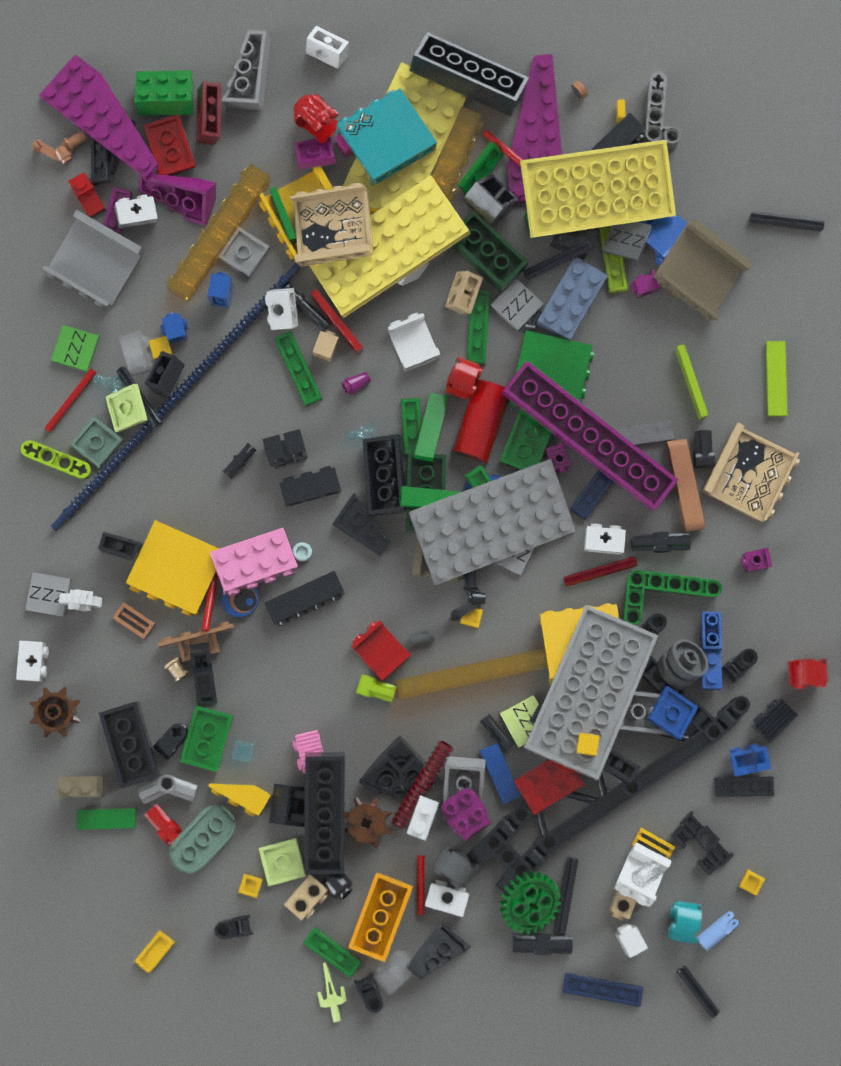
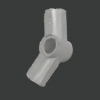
[137,775,198,804]

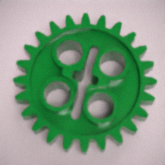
[499,871,561,935]

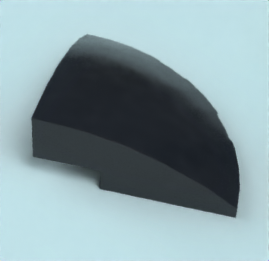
[359,735,442,798]

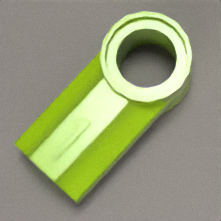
[355,674,397,703]

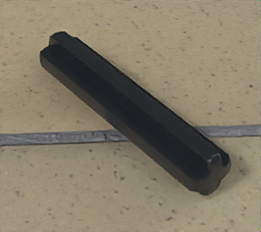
[677,965,720,1018]

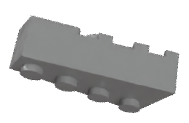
[221,30,271,111]

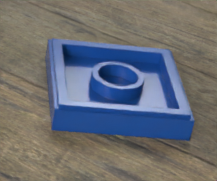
[646,686,698,740]

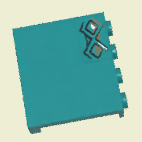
[336,88,437,186]

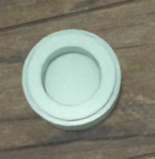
[293,542,312,562]

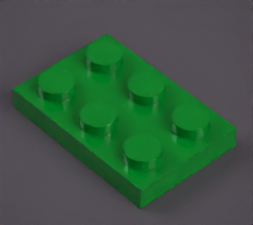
[499,409,551,470]
[180,705,234,772]

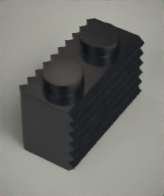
[145,351,185,398]
[98,532,143,561]
[752,698,798,743]

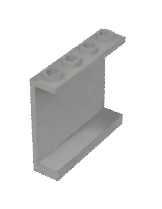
[42,210,145,309]

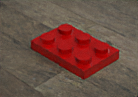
[143,115,196,176]
[514,760,585,815]

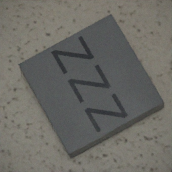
[603,222,652,262]

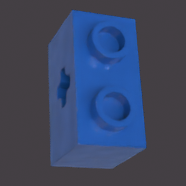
[207,272,234,308]

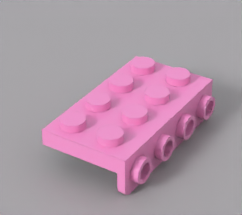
[210,528,298,596]

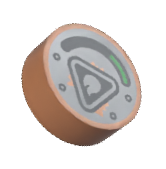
[571,81,588,100]

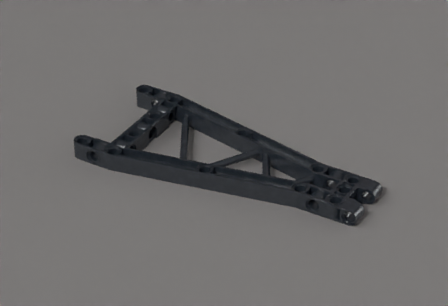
[466,613,750,893]

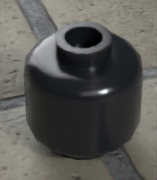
[324,873,353,900]

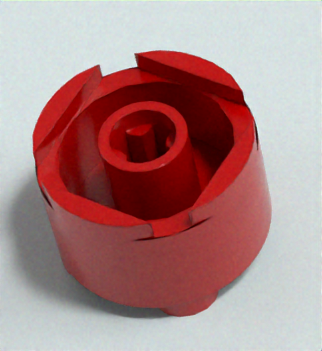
[444,357,483,400]
[787,658,828,689]

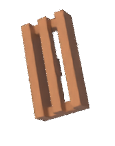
[112,602,155,640]

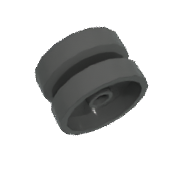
[658,639,708,690]

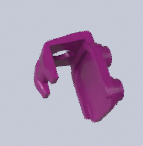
[441,788,491,841]

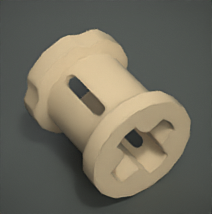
[164,657,189,683]

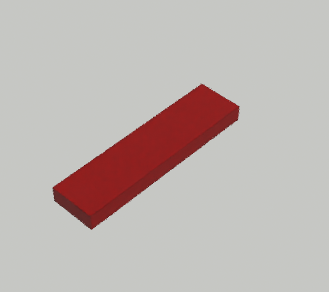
[311,289,363,355]

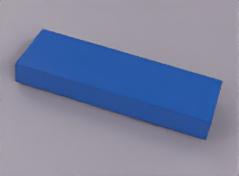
[480,743,521,804]

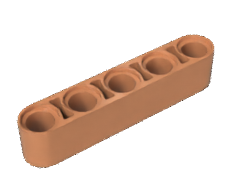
[666,438,705,533]

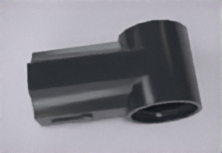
[694,430,715,468]

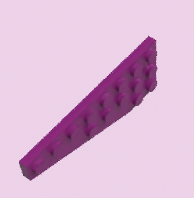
[39,54,160,181]
[507,54,562,203]

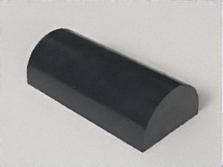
[363,434,406,516]

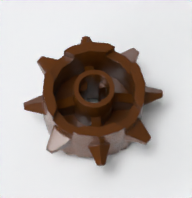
[30,687,80,738]
[344,797,392,849]

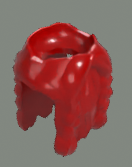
[293,94,339,144]

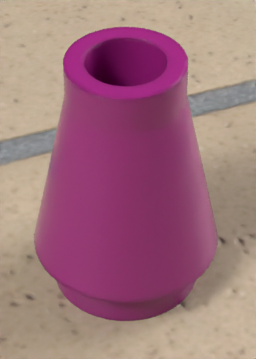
[341,372,371,396]

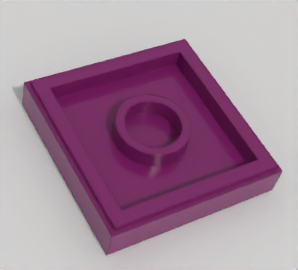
[294,137,336,170]

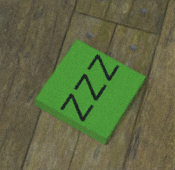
[51,325,100,372]

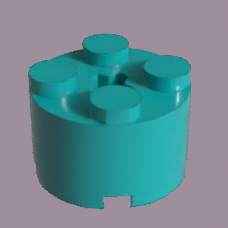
[667,901,702,944]

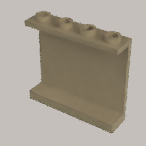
[653,219,753,321]

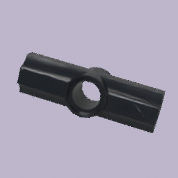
[631,532,691,553]
[513,934,573,955]

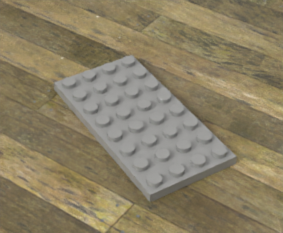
[408,459,576,585]
[524,605,658,780]

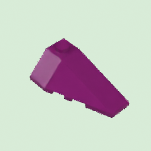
[139,174,216,226]

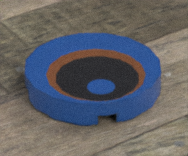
[220,588,259,618]

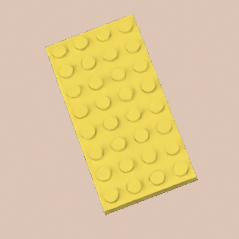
[343,63,467,210]
[520,140,676,238]
[309,175,471,318]

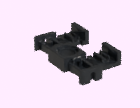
[670,811,734,876]

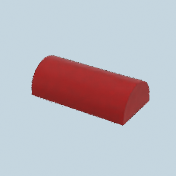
[451,380,509,464]

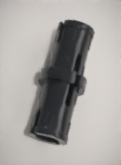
[223,442,257,479]
[480,714,514,751]

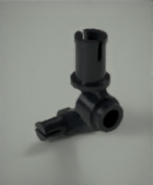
[450,570,486,621]

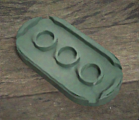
[169,805,235,874]

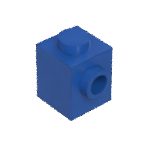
[160,313,189,344]

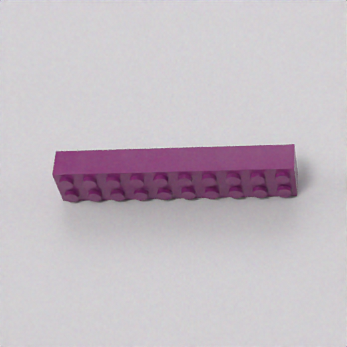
[501,361,678,511]

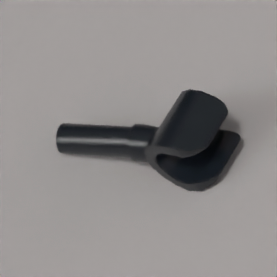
[523,311,542,334]

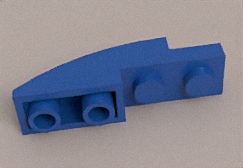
[700,611,722,691]

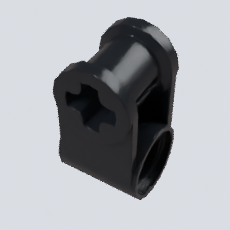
[722,648,758,683]
[153,723,188,760]
[214,914,253,939]
[354,972,384,1013]

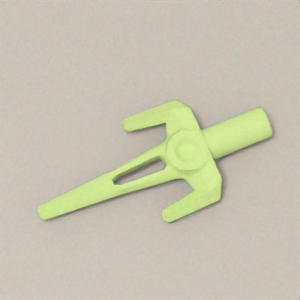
[317,962,346,1022]

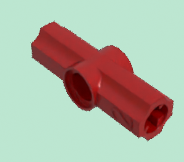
[144,804,183,846]

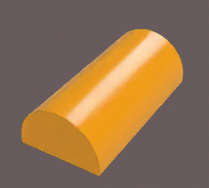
[348,872,413,962]

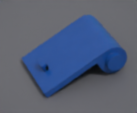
[638,214,687,266]

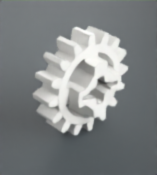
[59,589,102,611]

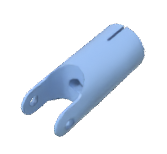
[696,912,739,952]

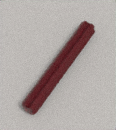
[563,556,637,587]

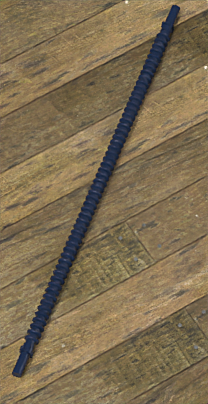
[51,263,301,531]

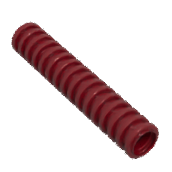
[391,740,454,829]

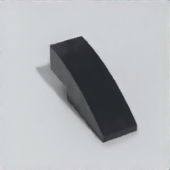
[189,642,217,706]

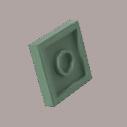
[70,416,124,469]

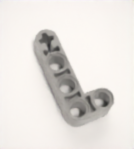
[643,72,681,149]

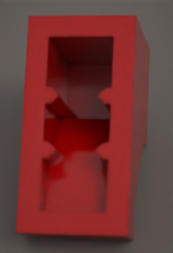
[68,172,106,218]

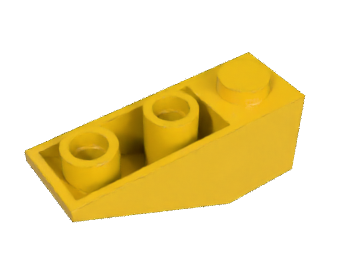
[208,784,272,817]

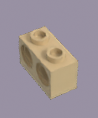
[445,271,483,314]
[284,874,328,920]

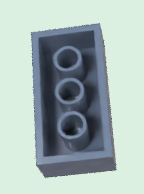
[536,257,608,340]

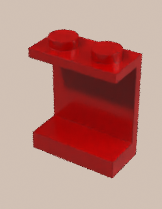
[351,621,411,682]

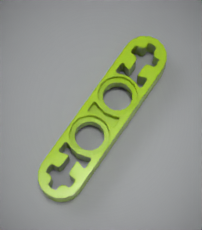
[21,440,92,480]

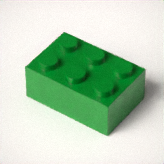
[134,70,194,116]

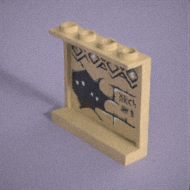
[290,183,374,267]
[702,422,800,523]

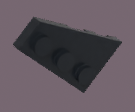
[332,493,391,556]
[406,921,471,980]

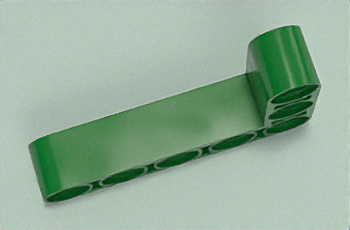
[622,570,723,626]

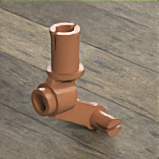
[32,130,87,164]

